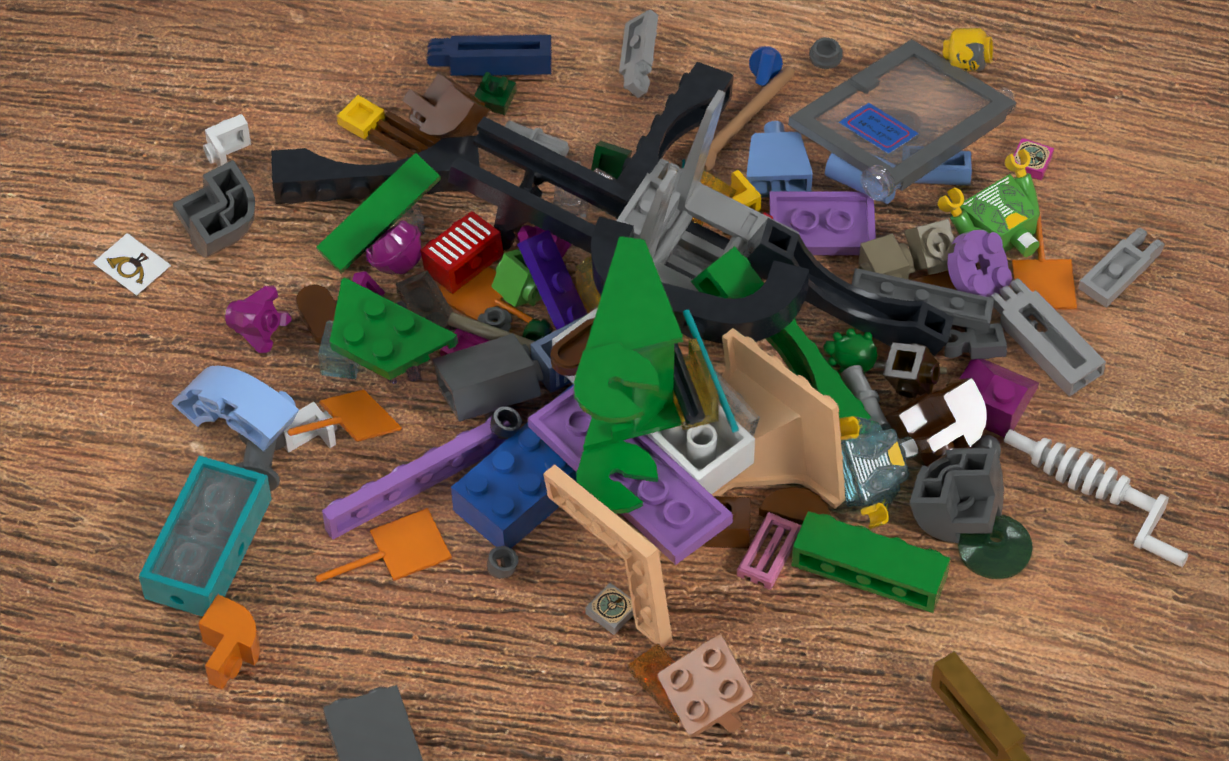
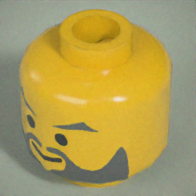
[943,28,993,72]

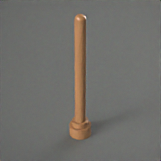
[685,66,795,176]

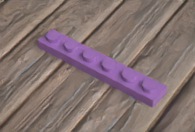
[322,416,520,540]

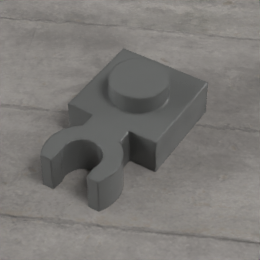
[944,323,1007,359]

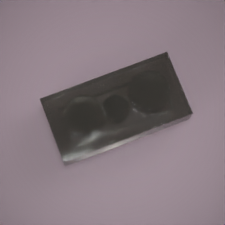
[396,270,457,332]

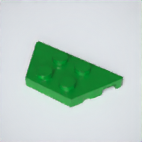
[329,277,458,380]

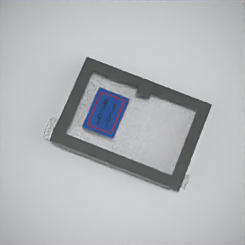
[788,39,1016,201]

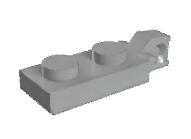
[619,9,658,98]

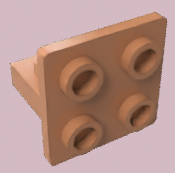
[657,635,756,737]

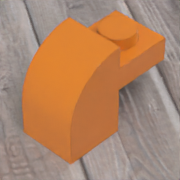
[198,594,260,690]

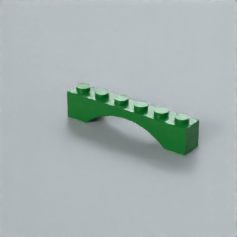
[691,246,871,442]

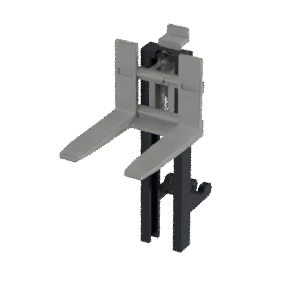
[448,90,799,292]

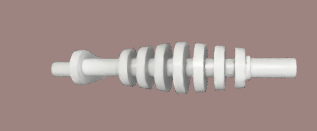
[1004,429,1189,567]

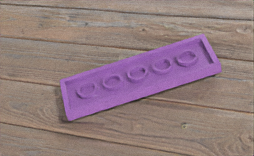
[528,386,733,565]

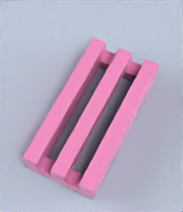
[737,512,801,590]

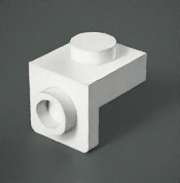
[203,114,251,167]
[284,402,337,453]

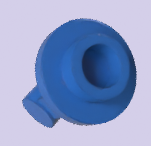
[749,46,783,86]

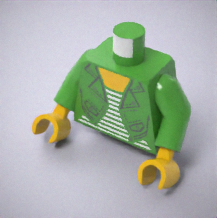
[938,149,1040,257]

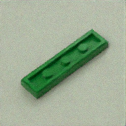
[316,153,441,274]

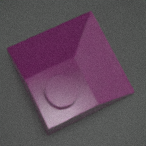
[960,358,1039,438]

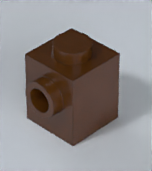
[705,496,751,548]

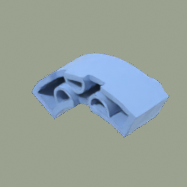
[171,365,299,451]

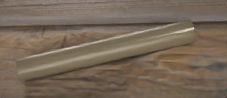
[447,312,535,354]

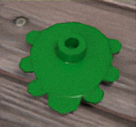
[823,328,878,375]

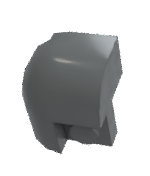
[173,160,255,258]
[910,448,1004,543]

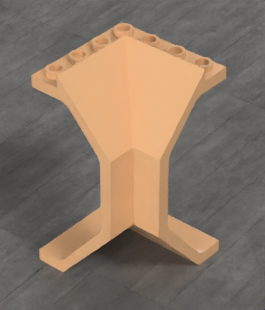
[543,328,846,650]

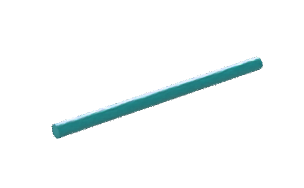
[682,309,739,433]

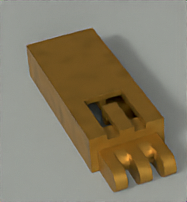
[931,651,1031,761]

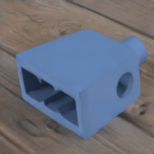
[746,121,813,198]

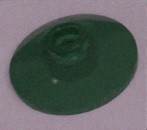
[958,515,1033,579]

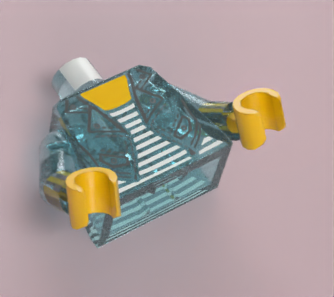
[839,416,918,529]

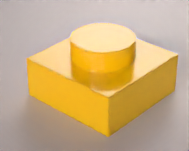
[337,95,385,140]

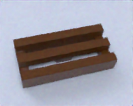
[368,111,440,159]

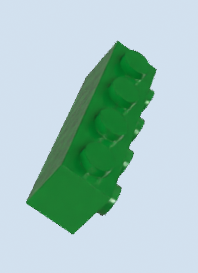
[791,511,950,613]

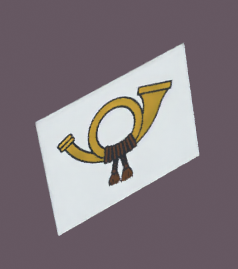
[93,233,171,296]

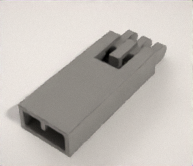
[989,278,1106,397]

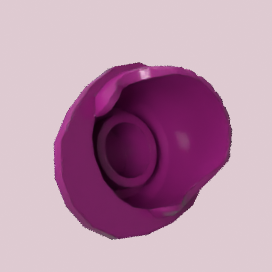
[366,220,422,275]

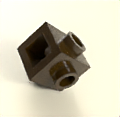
[883,342,940,398]

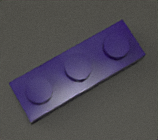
[517,230,587,330]

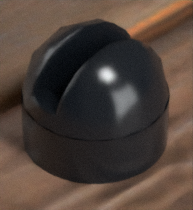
[490,407,522,439]

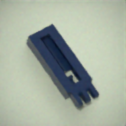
[427,35,552,76]

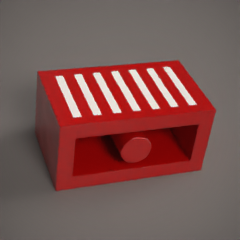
[420,211,504,294]

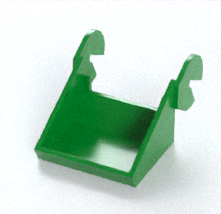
[574,236,683,514]

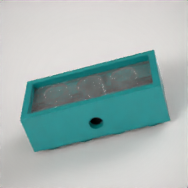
[139,455,272,617]

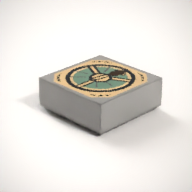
[585,583,634,635]

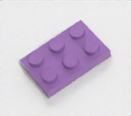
[769,191,876,255]

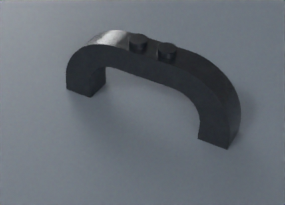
[591,217,809,344]

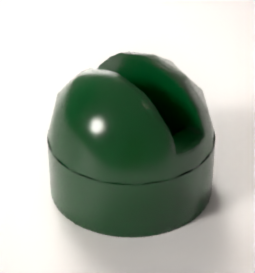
[522,318,553,341]

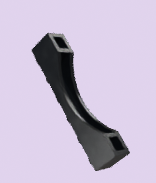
[609,62,734,215]
[271,136,480,204]
[744,218,954,357]

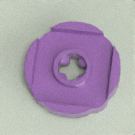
[947,230,1012,297]

